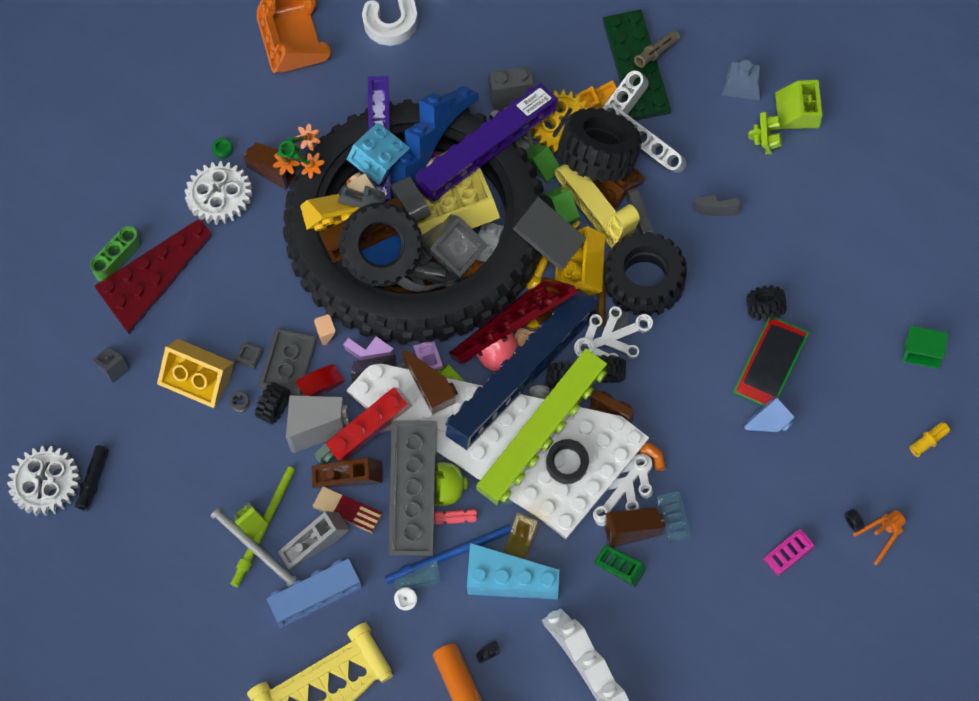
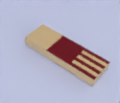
[313,487,383,534]

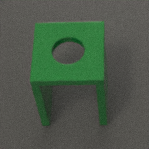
[902,325,948,369]

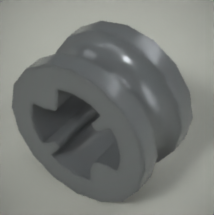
[229,391,249,413]

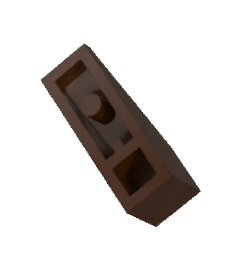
[402,350,458,414]
[312,457,383,488]

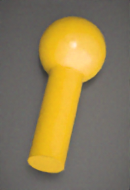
[526,255,549,290]

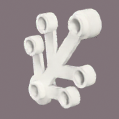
[574,306,653,359]
[593,454,653,526]

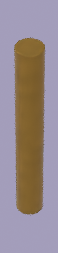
[596,267,606,327]

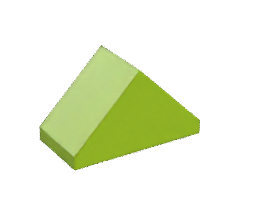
[233,501,268,539]

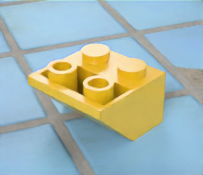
[300,194,360,231]

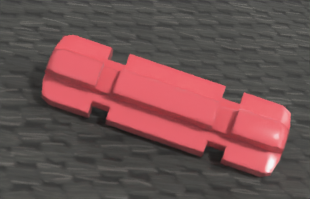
[435,509,477,525]

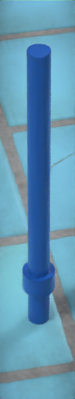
[385,525,512,585]

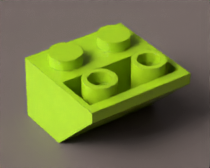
[775,80,822,129]

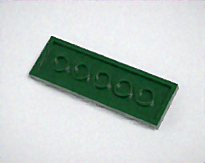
[603,9,671,121]

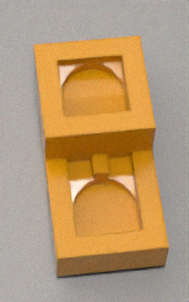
[575,80,622,109]

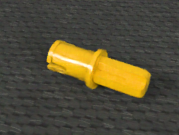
[909,422,950,457]

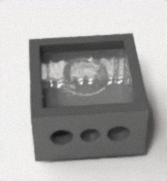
[423,214,488,277]

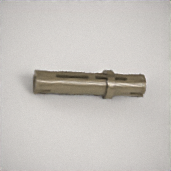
[634,30,680,68]

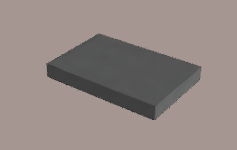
[512,197,586,270]
[258,328,317,396]

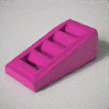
[763,529,814,576]

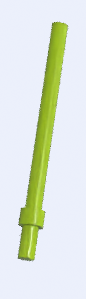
[230,466,296,588]

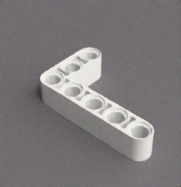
[603,71,686,173]

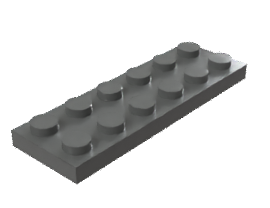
[388,420,437,556]

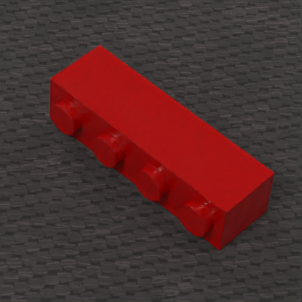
[325,387,413,461]

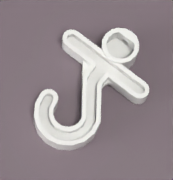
[362,0,418,46]

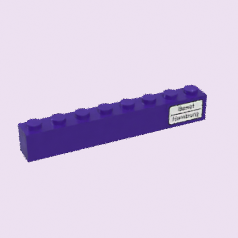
[415,83,558,203]

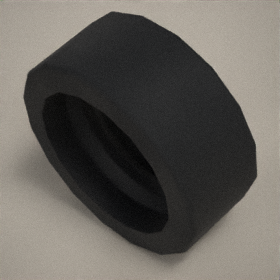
[546,439,589,484]

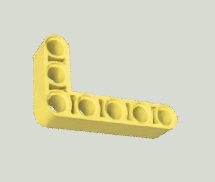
[554,164,640,249]

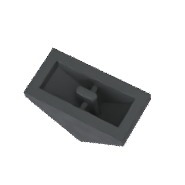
[92,347,129,383]

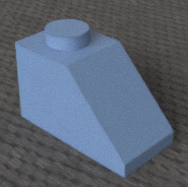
[743,396,795,432]

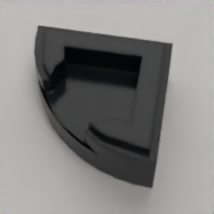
[476,640,500,663]

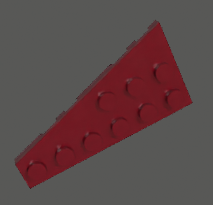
[94,219,212,335]
[449,277,578,363]

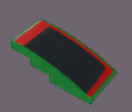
[733,317,810,406]

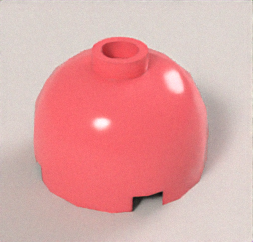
[476,333,519,372]

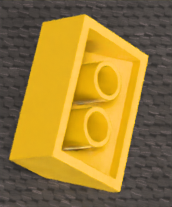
[555,226,605,296]
[157,339,234,408]

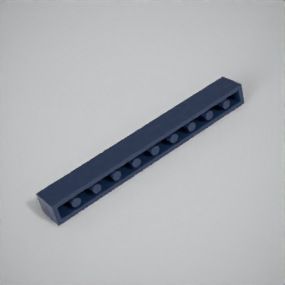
[445,289,599,450]

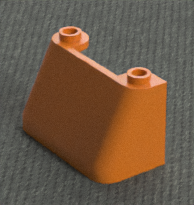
[256,0,331,73]

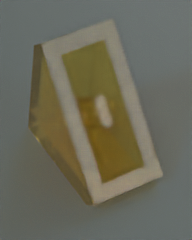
[504,513,539,559]

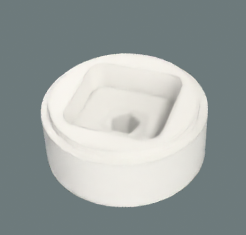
[394,587,417,610]

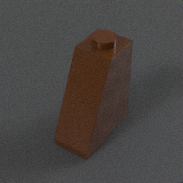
[243,142,296,190]
[604,507,666,548]

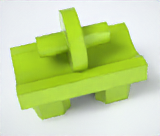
[748,112,782,155]

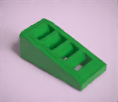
[594,544,646,588]

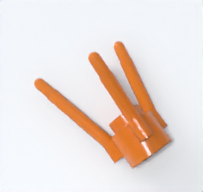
[853,510,906,565]

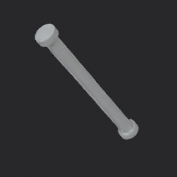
[210,507,298,588]

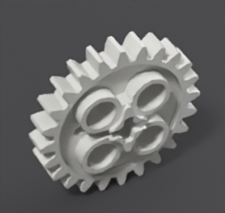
[185,161,253,225]
[7,446,81,516]

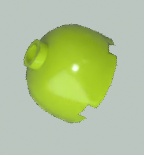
[435,462,467,507]

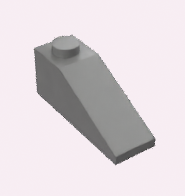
[278,511,350,570]

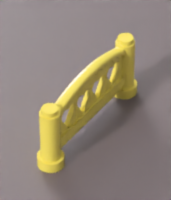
[247,622,393,701]

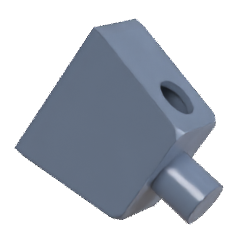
[722,60,762,100]

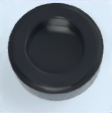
[845,509,865,532]

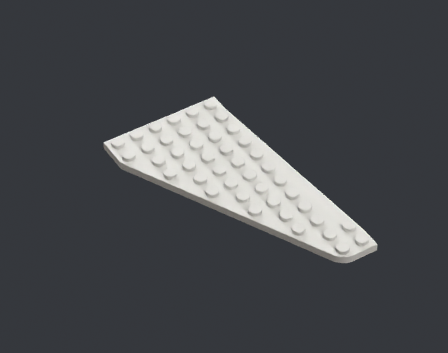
[346,364,649,540]

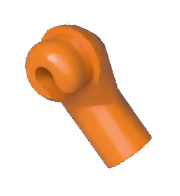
[640,442,666,471]

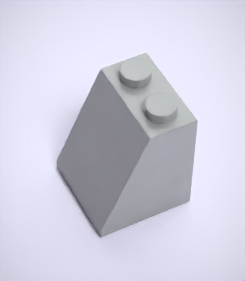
[286,395,350,453]

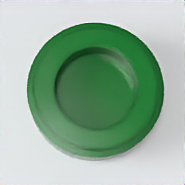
[212,138,233,159]

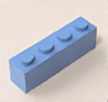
[266,558,362,629]

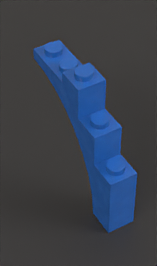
[391,86,479,199]

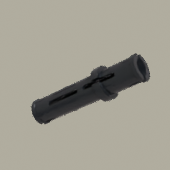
[75,445,109,511]

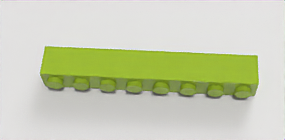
[476,348,608,506]

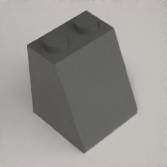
[488,66,534,111]

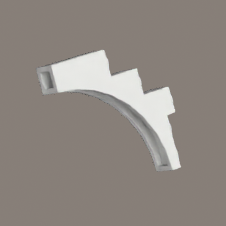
[542,608,629,701]

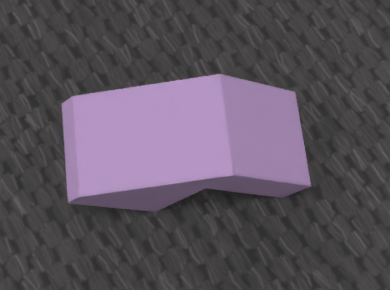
[343,337,394,362]
[413,341,443,370]

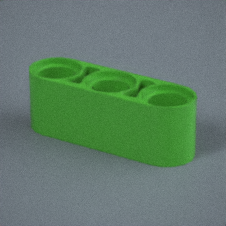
[90,226,141,282]

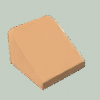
[314,314,335,346]

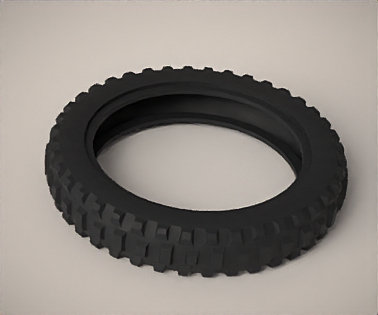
[283,99,547,344]

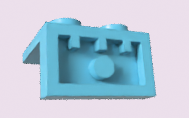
[347,123,410,185]

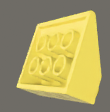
[417,168,500,235]

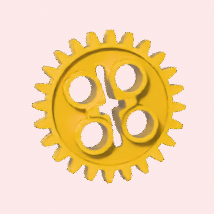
[531,90,591,155]

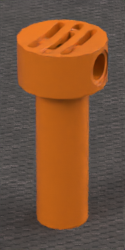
[433,643,483,701]

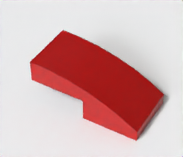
[295,364,345,396]

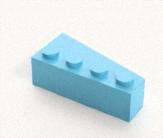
[467,543,560,600]

